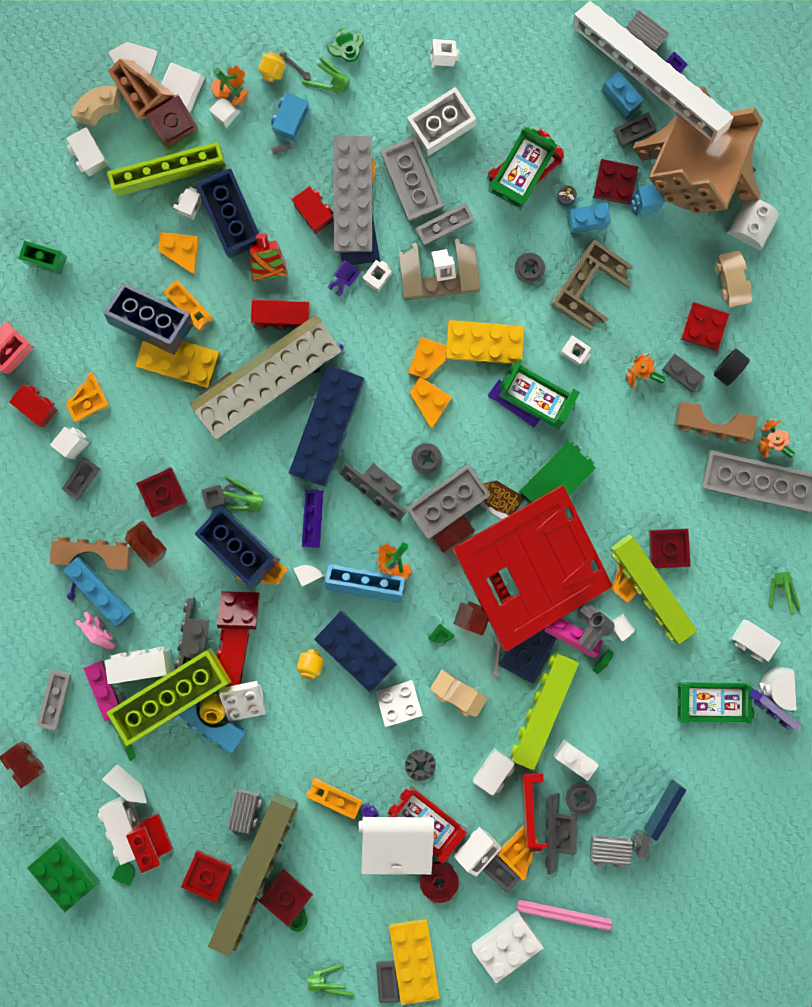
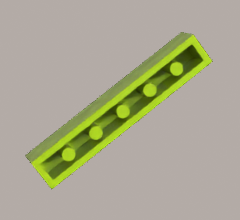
[107,142,226,197]
[610,535,697,644]
[510,653,579,771]

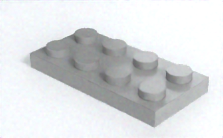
[380,137,444,222]
[406,464,490,539]

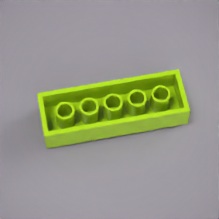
[106,648,232,746]

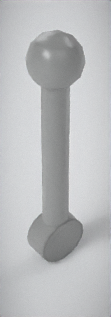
[492,639,501,678]

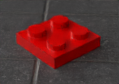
[680,302,729,351]
[181,850,233,903]

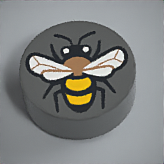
[557,185,577,206]

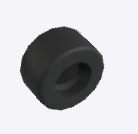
[713,349,750,386]

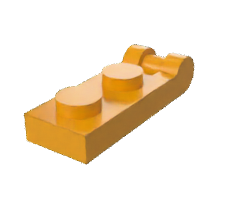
[163,280,214,332]
[306,777,363,819]

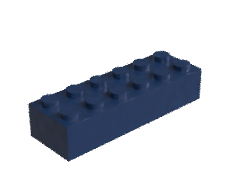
[289,365,365,487]

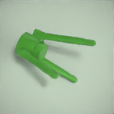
[302,57,350,94]
[223,476,264,513]
[769,572,801,616]
[308,964,355,997]

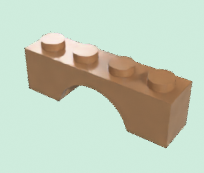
[673,401,757,444]
[49,537,133,570]

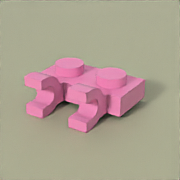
[75,611,116,651]

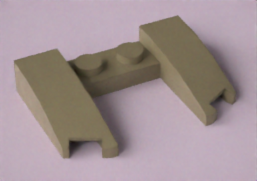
[399,238,480,300]
[549,239,633,330]

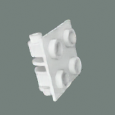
[376,680,423,727]

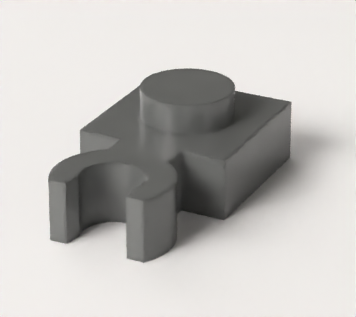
[201,484,235,509]

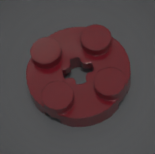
[420,862,459,903]

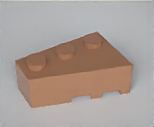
[108,59,175,119]

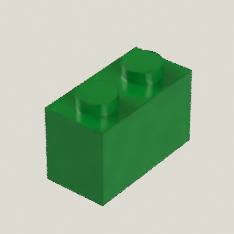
[18,241,67,275]

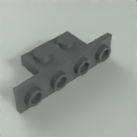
[340,463,407,522]
[175,598,210,669]
[545,793,577,875]

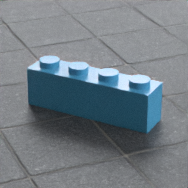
[325,564,405,603]

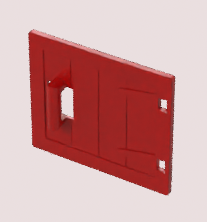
[453,486,612,651]

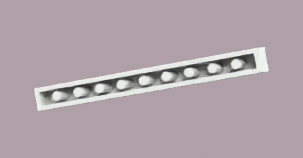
[572,1,733,143]

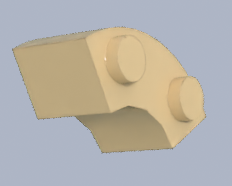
[71,86,122,127]
[715,251,752,308]
[430,670,488,717]

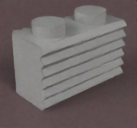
[625,10,670,53]
[227,788,262,834]
[589,835,633,868]

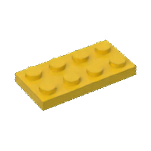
[445,320,524,365]
[135,341,220,388]
[389,919,440,1005]

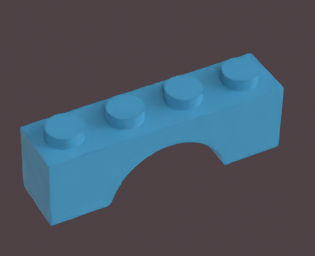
[63,557,134,627]
[175,702,247,753]

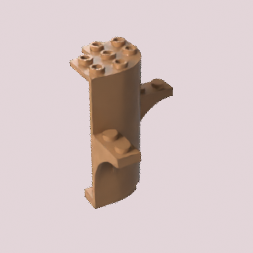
[633,86,763,214]

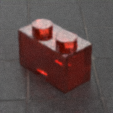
[432,515,475,553]
[125,521,167,568]
[453,601,488,636]
[0,741,45,789]

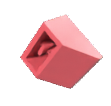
[0,321,35,375]

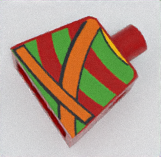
[250,233,288,281]

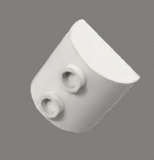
[727,199,779,251]
[758,667,796,710]

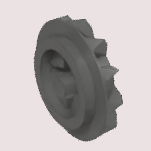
[515,253,545,284]
[411,443,442,474]
[405,750,436,781]
[565,782,597,814]

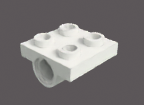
[219,681,266,722]

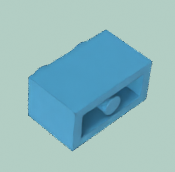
[601,71,644,119]
[271,92,309,142]
[631,184,665,217]
[567,203,611,234]

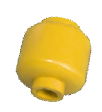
[258,52,286,83]
[297,649,324,679]
[200,694,225,723]

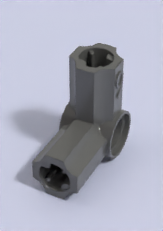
[577,603,615,652]

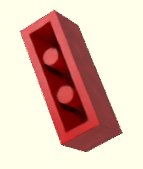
[251,300,311,330]
[217,629,250,686]

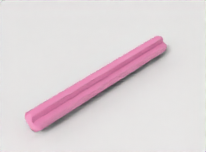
[517,900,612,931]

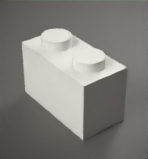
[67,127,109,176]
[50,427,90,460]
[731,620,781,662]
[553,739,599,781]
[473,748,515,796]
[454,827,502,877]

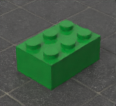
[27,837,100,913]

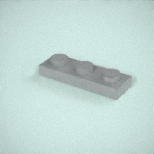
[415,203,475,246]
[37,669,72,731]

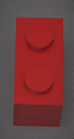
[291,186,334,234]
[9,384,58,428]

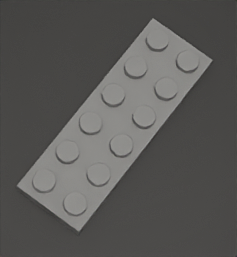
[334,136,372,252]
[701,450,812,513]

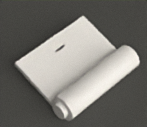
[358,817,434,874]

